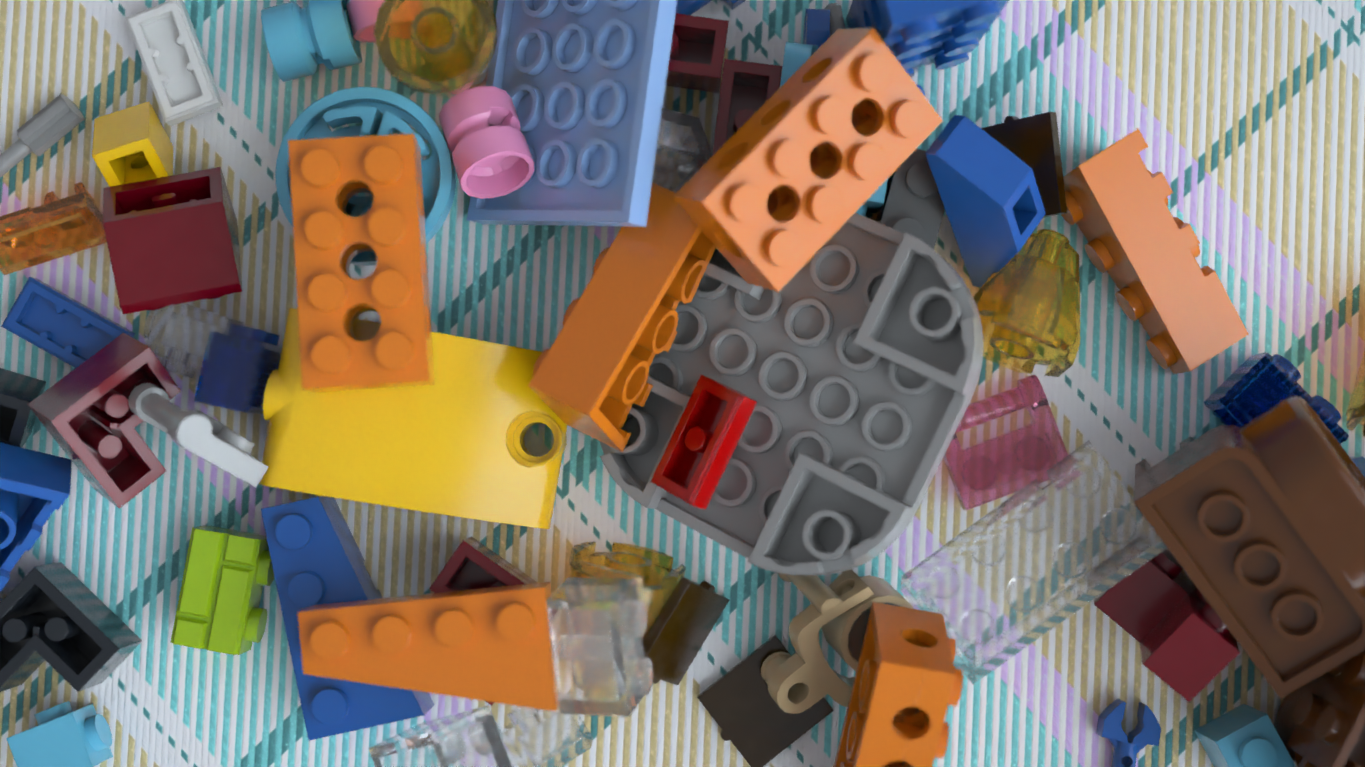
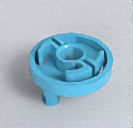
[275,87,456,266]

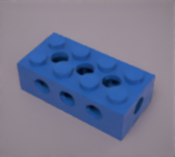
[846,0,1009,77]

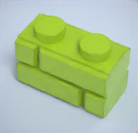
[170,525,275,655]

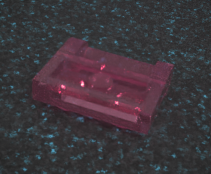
[943,374,1074,510]

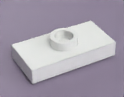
[125,0,224,126]

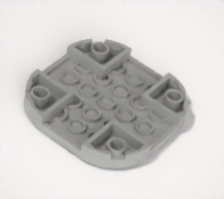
[600,198,983,576]

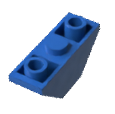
[925,115,1046,287]

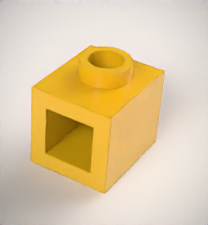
[92,101,173,187]

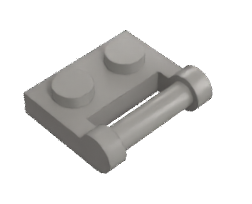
[129,383,268,487]

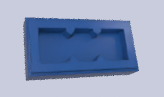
[1,277,135,368]

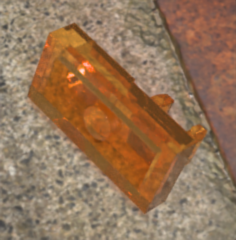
[0,182,107,275]

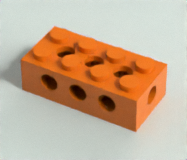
[673,28,943,292]
[288,134,435,392]
[833,602,963,767]

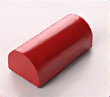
[650,374,758,510]

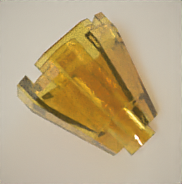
[973,229,1080,377]

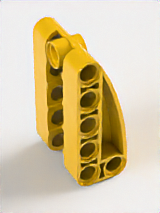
[258,308,568,529]

